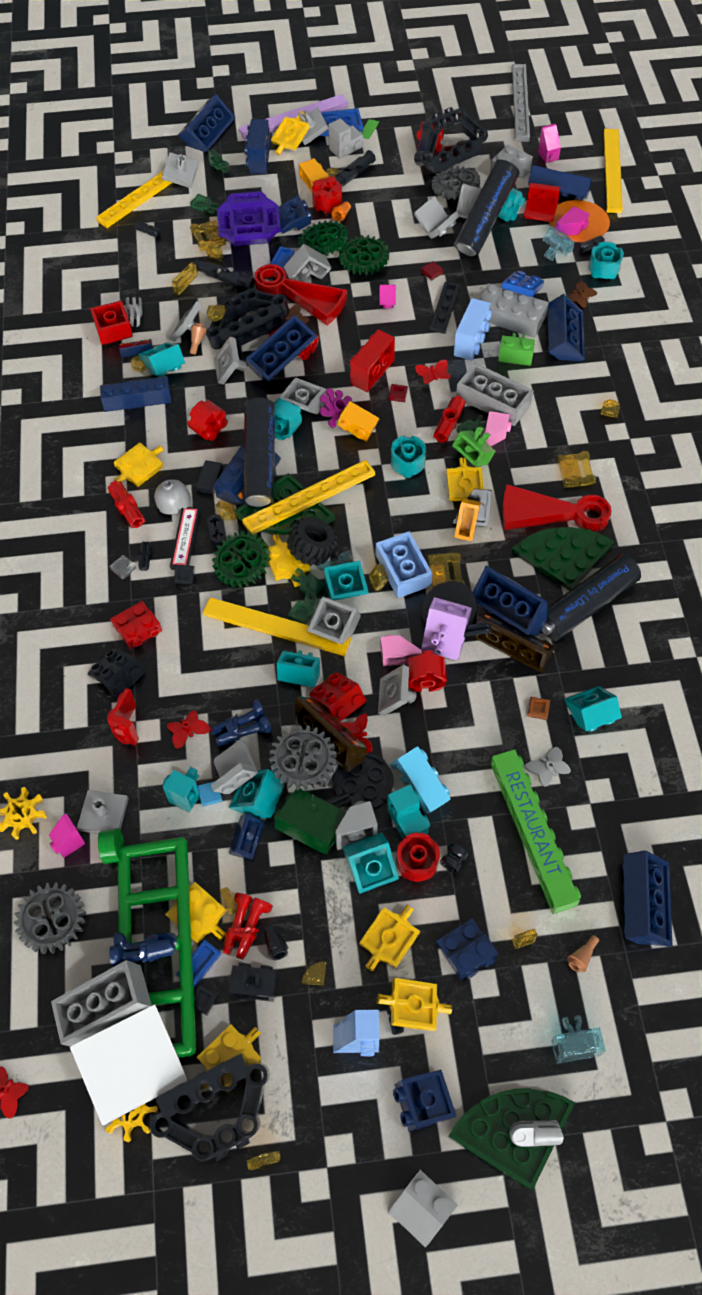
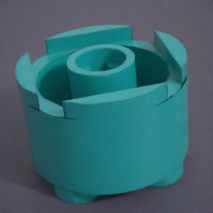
[498,188,525,221]
[589,242,624,279]
[274,398,302,440]
[390,435,426,478]

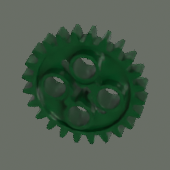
[298,220,348,256]
[339,235,389,275]
[212,531,271,588]

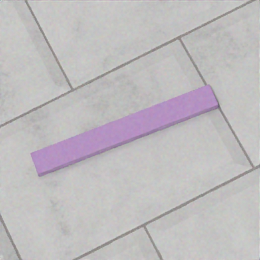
[239,94,348,140]

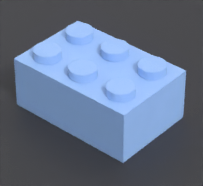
[454,298,492,361]
[375,531,433,598]

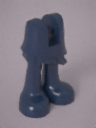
[211,699,272,746]
[109,932,177,967]

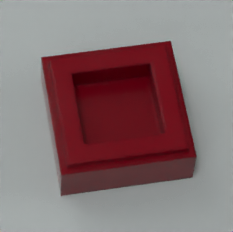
[421,261,443,281]
[389,384,408,403]

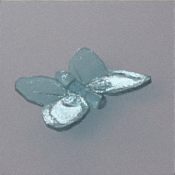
[317,551,354,570]

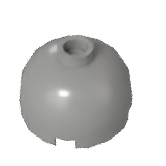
[154,480,191,514]

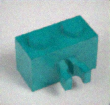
[277,650,320,688]
[163,766,200,813]

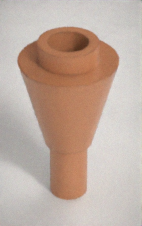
[190,323,207,355]
[567,935,599,972]

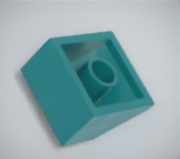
[138,342,185,377]
[324,561,369,601]
[564,686,622,731]
[229,769,285,818]
[343,833,399,894]

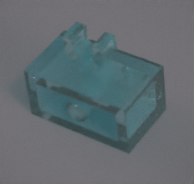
[542,226,575,261]
[551,1015,606,1064]

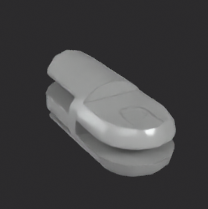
[125,297,143,327]
[509,1120,564,1147]

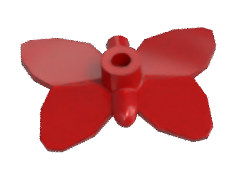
[415,359,451,384]
[167,710,211,749]
[341,713,372,753]
[0,1067,29,1119]

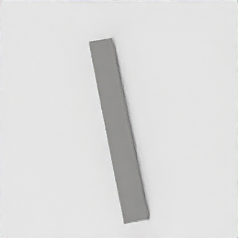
[512,64,530,142]

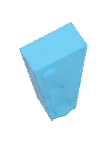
[389,747,451,814]

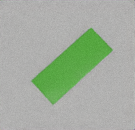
[361,119,379,139]

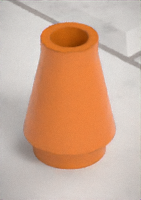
[332,202,351,222]

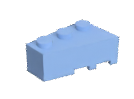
[333,1010,380,1056]

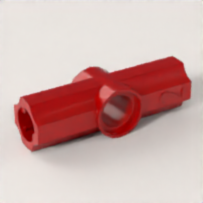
[433,395,466,443]
[107,480,145,529]

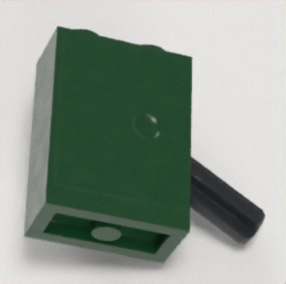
[274,788,352,855]

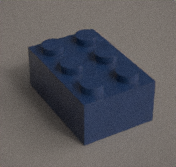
[245,119,270,174]

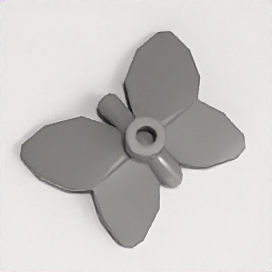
[525,747,571,787]

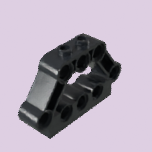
[414,107,488,174]
[206,288,290,349]
[150,1053,270,1161]

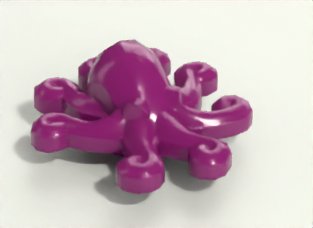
[319,388,352,430]

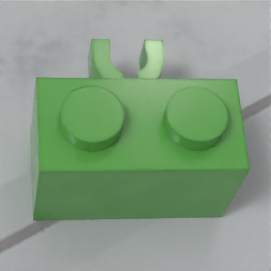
[498,333,535,366]
[452,427,496,467]

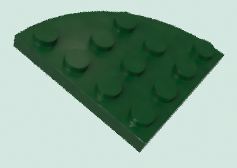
[234,473,335,535]
[512,527,615,591]
[448,1088,575,1191]

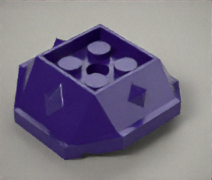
[217,191,281,246]

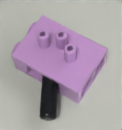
[421,597,492,661]

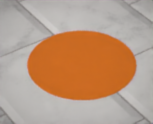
[549,200,610,242]

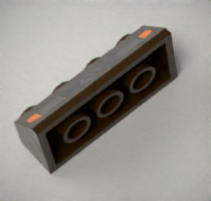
[474,612,555,673]
[295,696,367,773]

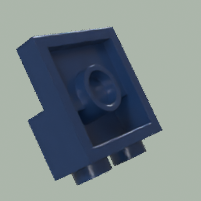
[278,195,313,234]
[436,918,498,980]
[393,1070,457,1132]

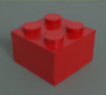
[90,300,133,345]

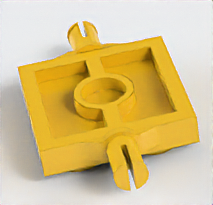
[271,111,310,156]
[114,443,164,487]
[446,458,484,501]
[267,534,310,587]
[165,882,227,944]
[360,905,420,971]
[377,978,452,1031]
[197,1024,262,1092]

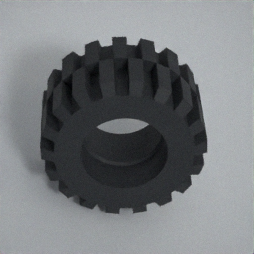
[287,517,337,566]

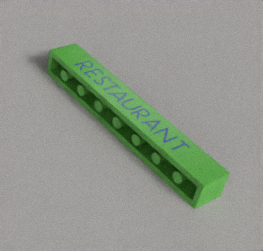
[490,750,581,914]

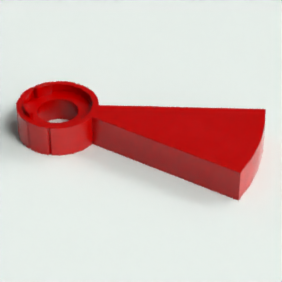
[255,264,347,326]
[502,485,612,532]

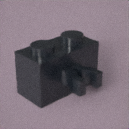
[228,963,278,1002]

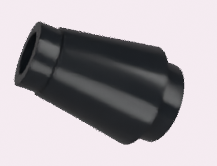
[264,926,289,961]

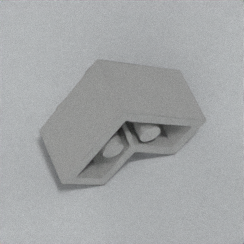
[329,118,363,159]
[490,145,533,179]
[284,244,332,282]

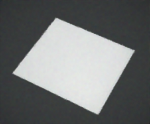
[70,1005,188,1126]

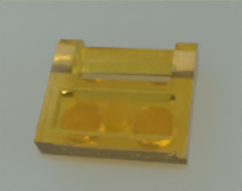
[190,220,226,251]
[558,451,596,488]
[428,553,465,588]

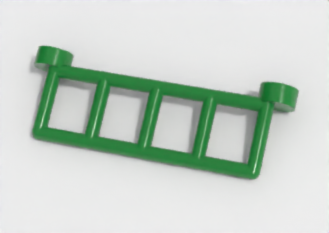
[98,828,196,1058]

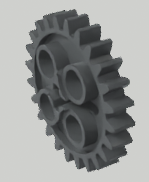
[432,166,480,200]
[269,725,336,791]
[14,882,86,954]

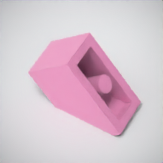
[485,411,512,446]
[380,635,422,666]

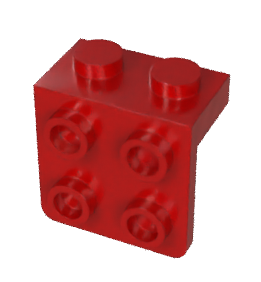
[524,183,560,222]
[309,672,366,723]
[107,688,139,746]

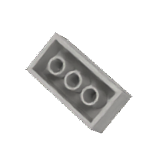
[479,283,549,338]
[456,363,534,426]
[51,960,152,1047]

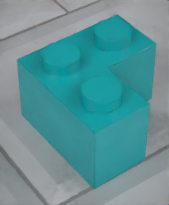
[387,785,430,839]

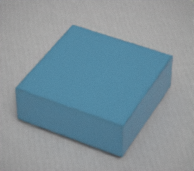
[198,782,222,807]

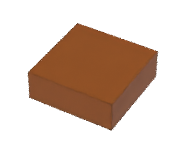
[527,697,550,720]

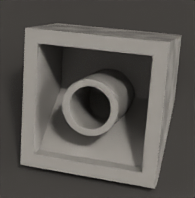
[279,378,325,414]
[307,597,361,645]
[335,801,378,850]
[388,1170,458,1248]

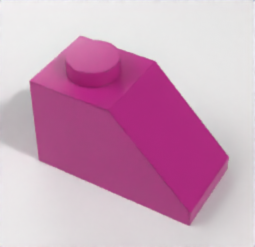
[538,124,561,163]
[554,206,589,236]
[379,285,396,308]
[49,814,85,858]

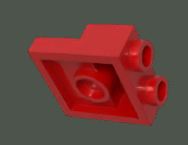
[110,601,162,650]

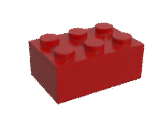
[350,330,395,393]

